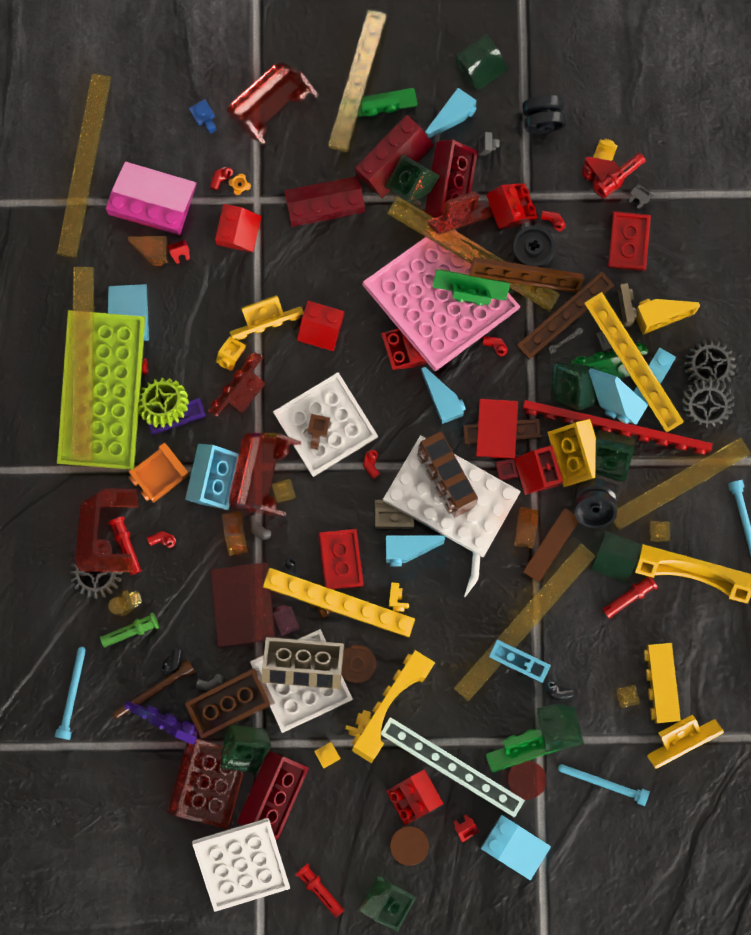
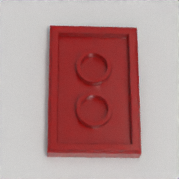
[608,211,651,271]
[476,399,518,459]
[318,529,364,590]

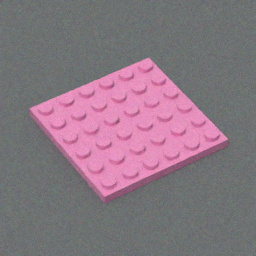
[362,222,520,371]

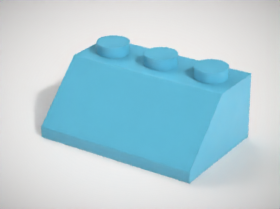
[185,444,241,510]

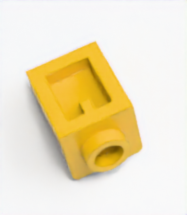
[594,139,617,161]
[216,336,246,371]
[389,583,409,612]
[345,710,372,737]

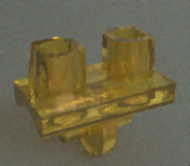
[108,590,142,616]

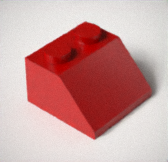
[215,204,262,253]
[297,301,345,352]

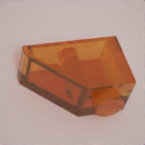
[128,236,168,266]
[513,507,539,548]
[222,511,248,555]

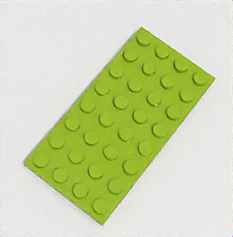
[57,310,146,470]

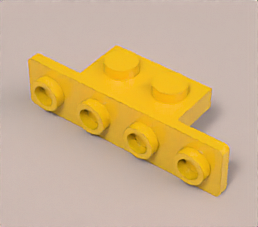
[230,295,304,340]
[647,715,724,769]

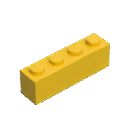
[644,643,681,724]

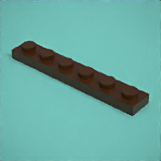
[469,257,584,293]
[517,272,615,360]

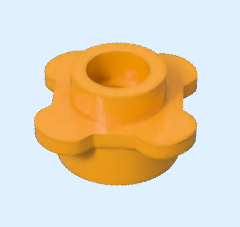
[229,174,251,195]

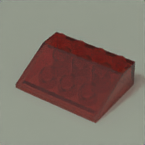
[211,562,275,647]
[167,739,249,829]

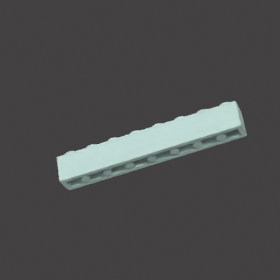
[381,717,525,817]

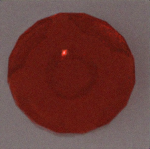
[508,761,546,800]

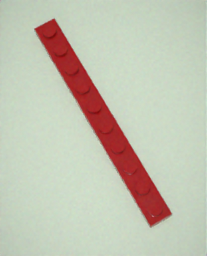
[522,400,713,455]

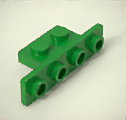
[341,88,417,119]
[432,269,510,306]
[571,343,648,378]
[486,729,565,772]

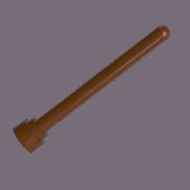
[113,659,196,719]

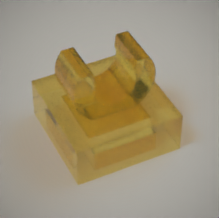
[272,479,296,503]
[650,521,670,542]
[616,685,640,708]

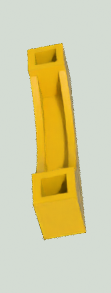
[635,544,751,604]
[351,650,435,763]

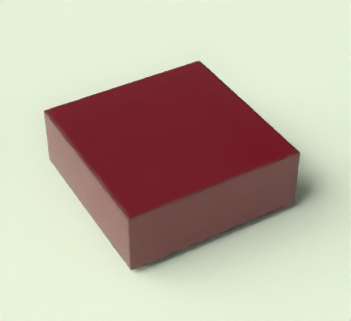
[495,459,518,481]

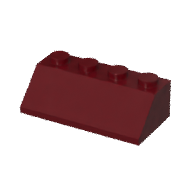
[355,115,434,199]
[424,139,478,223]
[284,176,365,227]
[237,750,309,840]

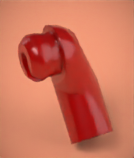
[209,167,233,191]
[541,210,565,231]
[483,336,508,356]
[363,450,380,479]
[147,531,176,548]

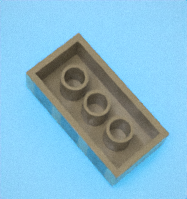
[262,637,344,689]

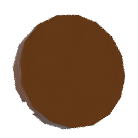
[342,645,376,684]
[390,826,429,866]

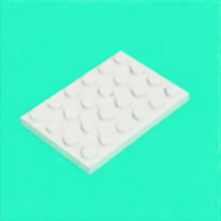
[383,435,521,557]

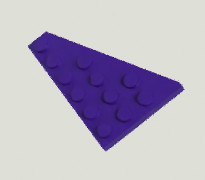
[124,700,197,745]

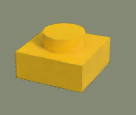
[314,742,340,768]

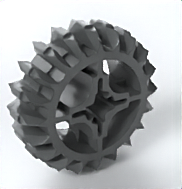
[684,340,736,385]
[682,376,734,428]
[70,546,123,599]

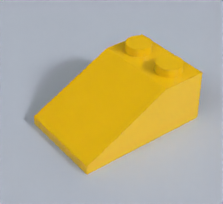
[636,299,700,335]
[548,419,596,487]

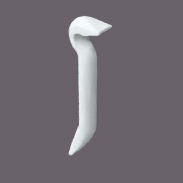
[464,552,480,597]

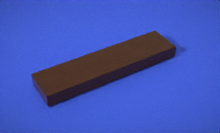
[463,419,541,445]
[523,508,578,583]

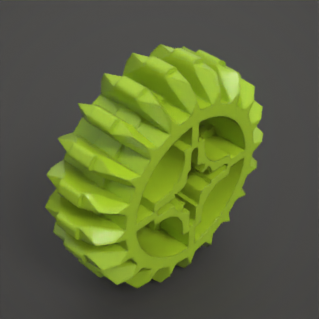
[138,377,189,428]

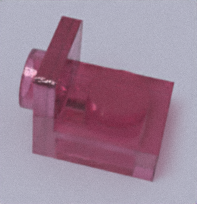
[273,605,299,636]

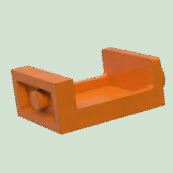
[128,443,190,503]

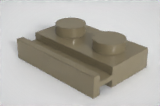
[618,283,637,327]
[375,500,414,529]

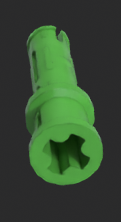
[100,612,159,648]

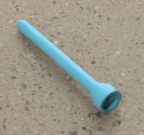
[728,480,751,556]
[55,647,86,740]
[558,764,650,806]

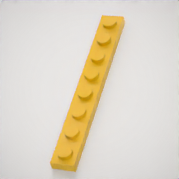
[585,292,684,433]
[263,568,415,638]

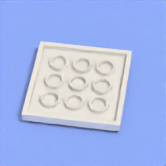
[273,373,378,477]
[250,629,353,733]
[192,818,290,912]

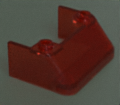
[227,63,318,144]
[229,433,302,516]
[75,488,139,572]

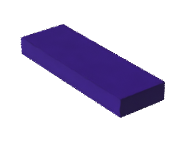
[148,398,206,435]

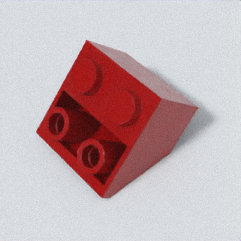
[582,157,625,199]
[486,183,538,229]
[381,328,427,370]
[514,445,563,495]
[386,769,444,825]

